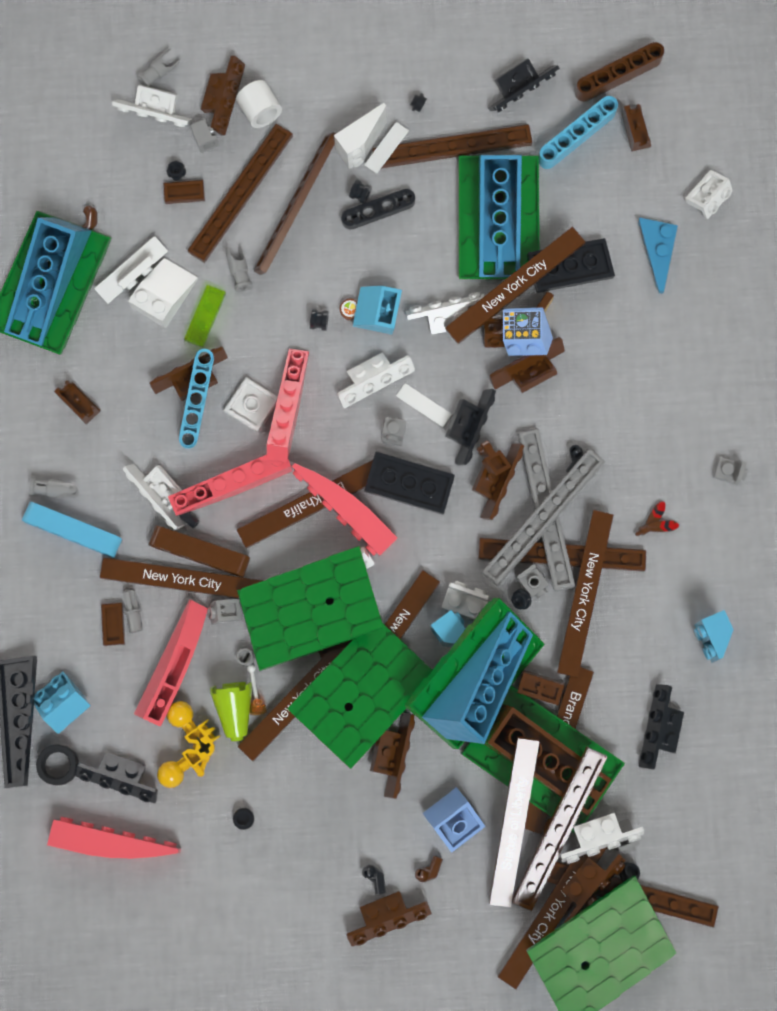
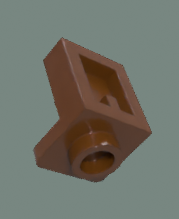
[484,315,505,348]

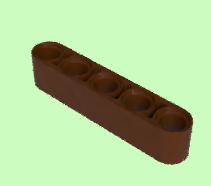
[575,42,665,102]
[148,525,250,578]

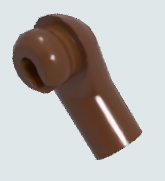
[81,205,98,230]
[415,855,443,882]

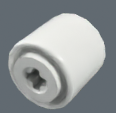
[236,80,282,128]

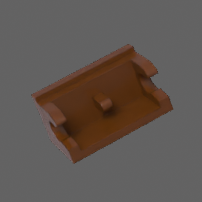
[622,104,651,151]
[54,380,101,424]
[517,670,564,705]

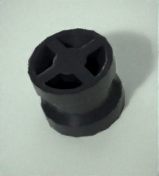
[349,179,372,204]
[310,309,329,331]

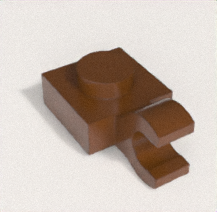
[477,440,512,479]

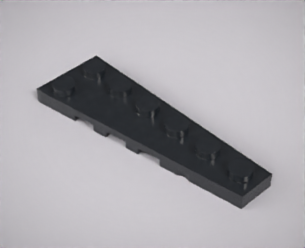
[0,656,37,788]

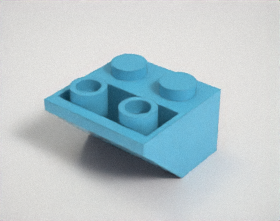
[353,286,402,335]
[430,610,466,648]
[694,610,734,663]
[34,671,91,734]

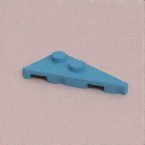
[638,218,678,294]

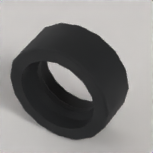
[36,744,79,786]

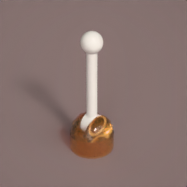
[247,664,267,716]

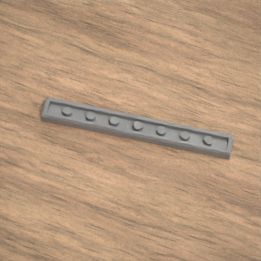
[518,429,575,592]
[481,449,605,587]

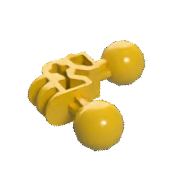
[157,701,221,788]

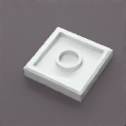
[223,377,278,433]

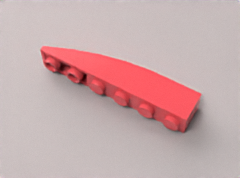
[267,349,309,462]
[168,455,292,516]
[292,463,398,556]
[134,599,208,727]
[47,816,181,859]

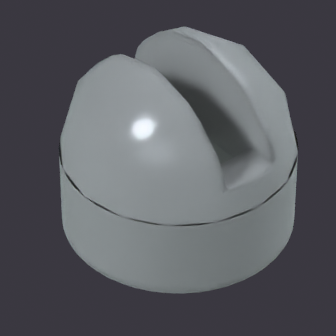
[237,648,255,666]

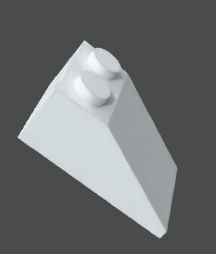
[334,103,387,169]
[128,258,198,328]

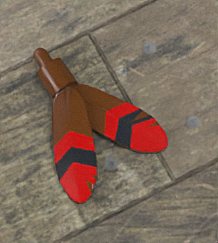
[635,501,679,536]

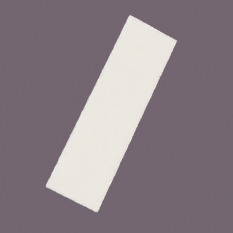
[364,122,409,173]
[396,383,452,427]

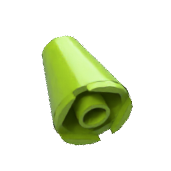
[210,682,252,741]

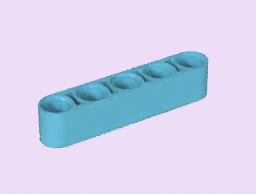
[539,96,618,169]
[179,349,214,449]
[22,501,122,558]

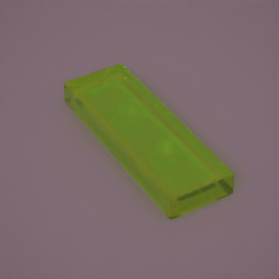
[184,285,226,348]

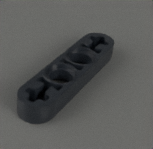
[341,189,415,230]

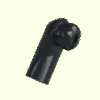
[566,445,584,473]
[179,511,200,529]
[362,865,386,894]

